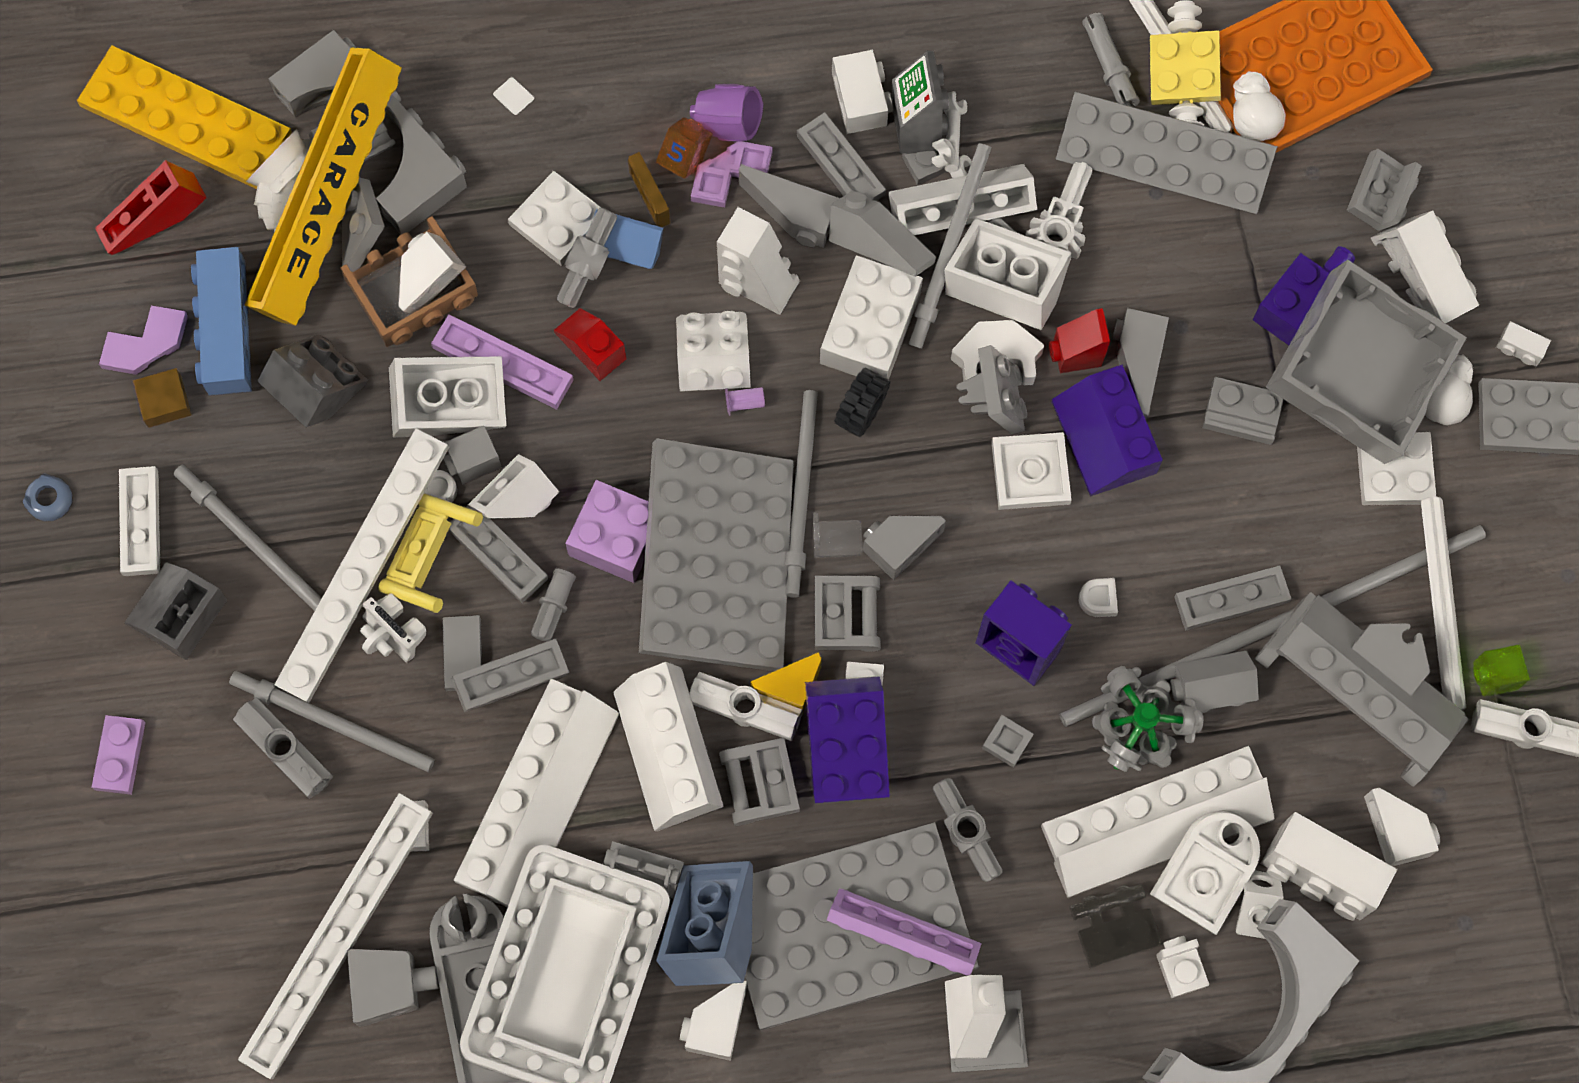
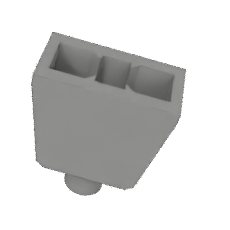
[347,949,439,1027]

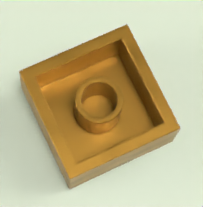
[133,368,192,428]

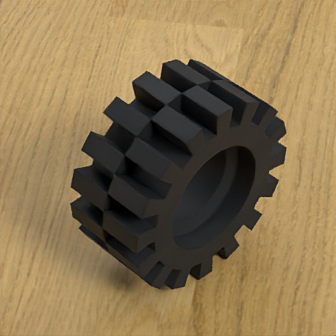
[834,367,891,437]

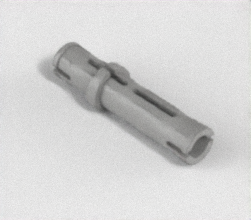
[1082,13,1140,107]

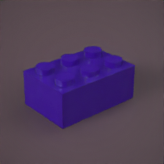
[976,580,1072,686]
[805,676,890,803]

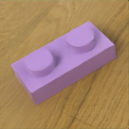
[91,715,145,795]

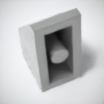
[863,516,946,580]

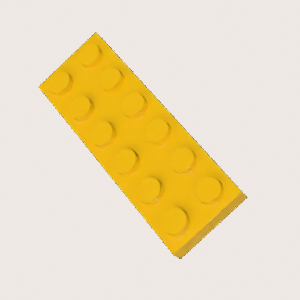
[77,45,292,189]

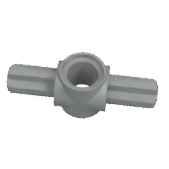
[557,208,617,308]
[933,778,1002,882]

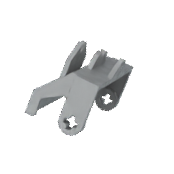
[1255,592,1469,787]

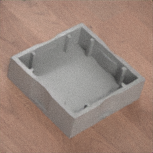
[1266,260,1467,464]

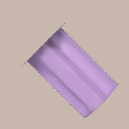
[725,387,765,416]

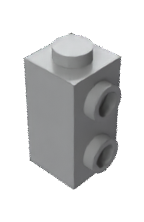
[1171,651,1259,713]

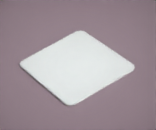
[493,77,534,115]

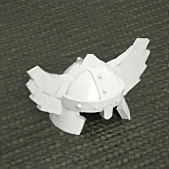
[246,129,312,232]

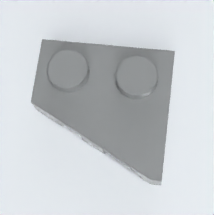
[342,177,385,272]

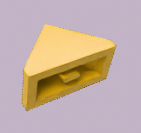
[751,652,821,715]

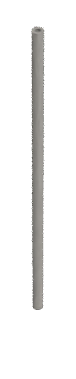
[1059,525,1486,727]

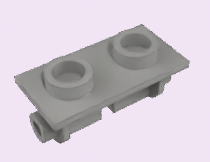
[604,841,684,898]

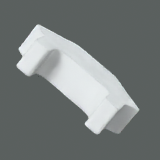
[951,320,1044,385]

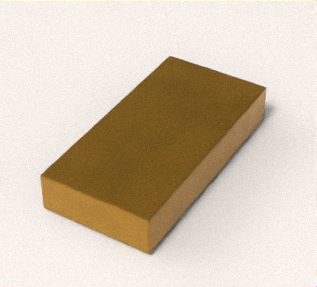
[628,152,671,227]

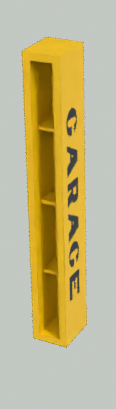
[244,48,402,326]

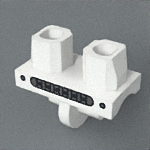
[360,593,426,663]

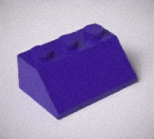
[1051,365,1163,497]

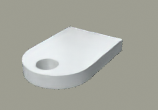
[1150,811,1260,935]

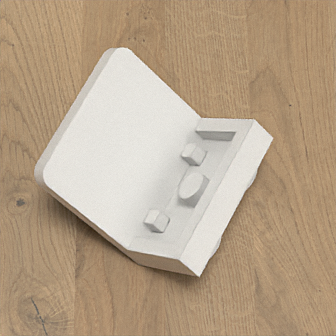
[676,311,751,391]

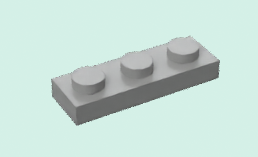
[797,113,886,201]
[448,505,548,603]
[1174,566,1292,631]
[451,639,569,713]

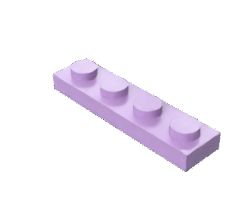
[431,314,574,410]
[827,888,982,976]

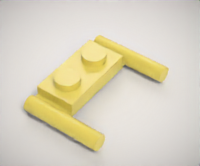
[378,494,483,613]

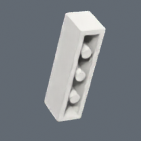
[889,164,1037,235]

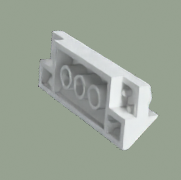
[454,679,620,908]
[1041,746,1275,898]

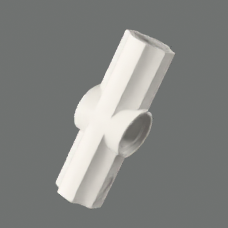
[690,672,803,741]
[1471,699,1579,757]

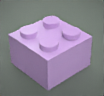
[565,480,649,583]

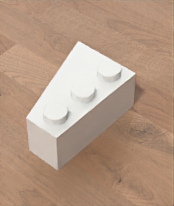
[717,207,800,315]

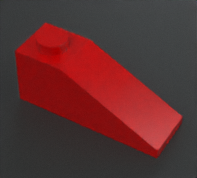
[95,160,207,255]

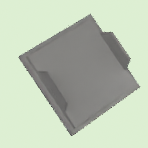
[945,990,1028,1073]

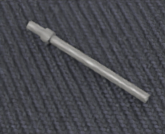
[909,143,992,349]
[785,390,818,598]
[174,465,322,611]
[229,671,435,773]

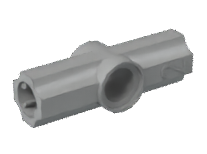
[233,698,333,799]

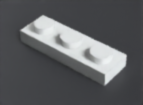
[119,466,160,576]

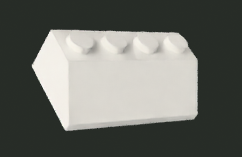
[613,662,724,831]

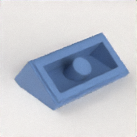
[594,209,663,269]

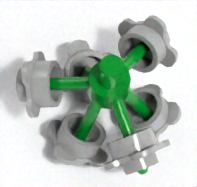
[1092,666,1204,772]

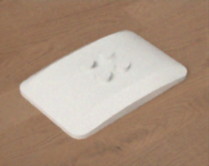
[459,845,670,1083]

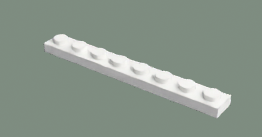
[274,428,449,703]
[238,793,433,1079]

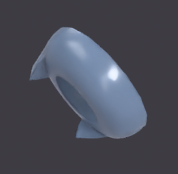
[23,473,72,521]

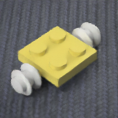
[1150,0,1221,126]

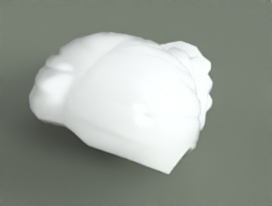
[1233,71,1286,141]
[1425,354,1473,426]

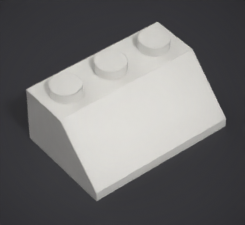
[944,218,1072,330]

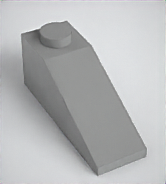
[739,164,839,248]
[829,191,936,277]
[1112,308,1169,420]

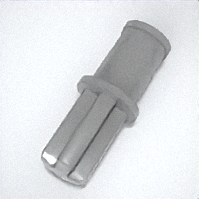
[531,569,576,642]

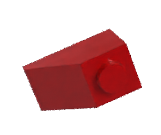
[554,308,627,381]
[1049,308,1110,373]

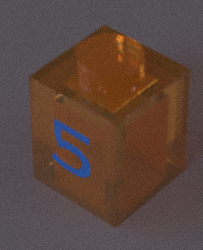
[656,117,713,179]

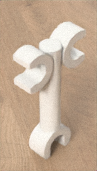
[932,91,972,178]

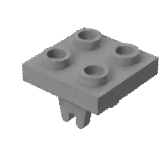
[957,345,1027,434]

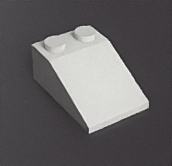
[389,356,506,437]

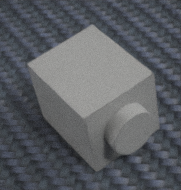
[443,425,502,485]

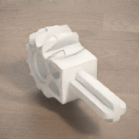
[1026,162,1092,264]

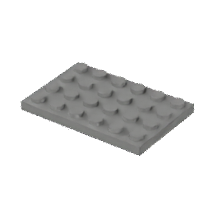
[639,438,793,671]
[745,822,979,1031]

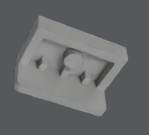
[1347,149,1422,231]

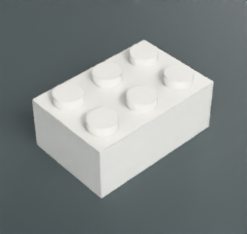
[820,255,923,380]
[1260,812,1397,921]

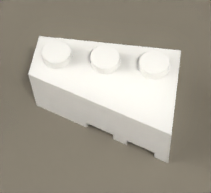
[1371,210,1479,323]

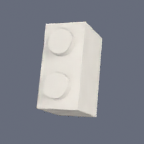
[832,50,893,134]

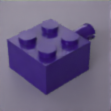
[1253,246,1355,345]

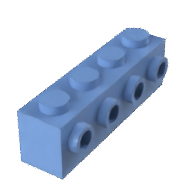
[191,247,252,395]

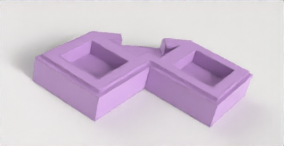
[691,141,773,208]
[99,305,188,375]

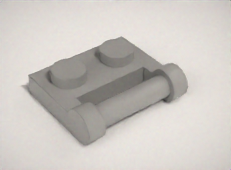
[815,576,881,652]
[719,738,800,826]

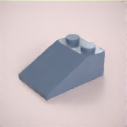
[656,861,753,986]

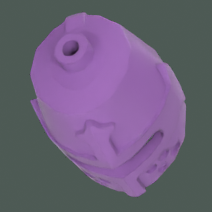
[690,84,763,141]

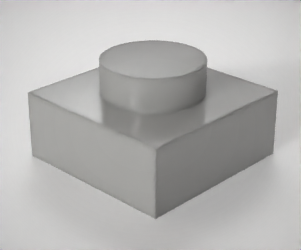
[902,150,947,186]
[982,715,1034,768]

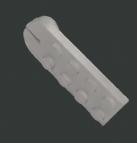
[430,894,528,1083]

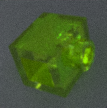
[1473,644,1530,697]

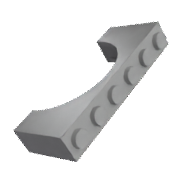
[268,30,467,235]
[1142,899,1359,1083]

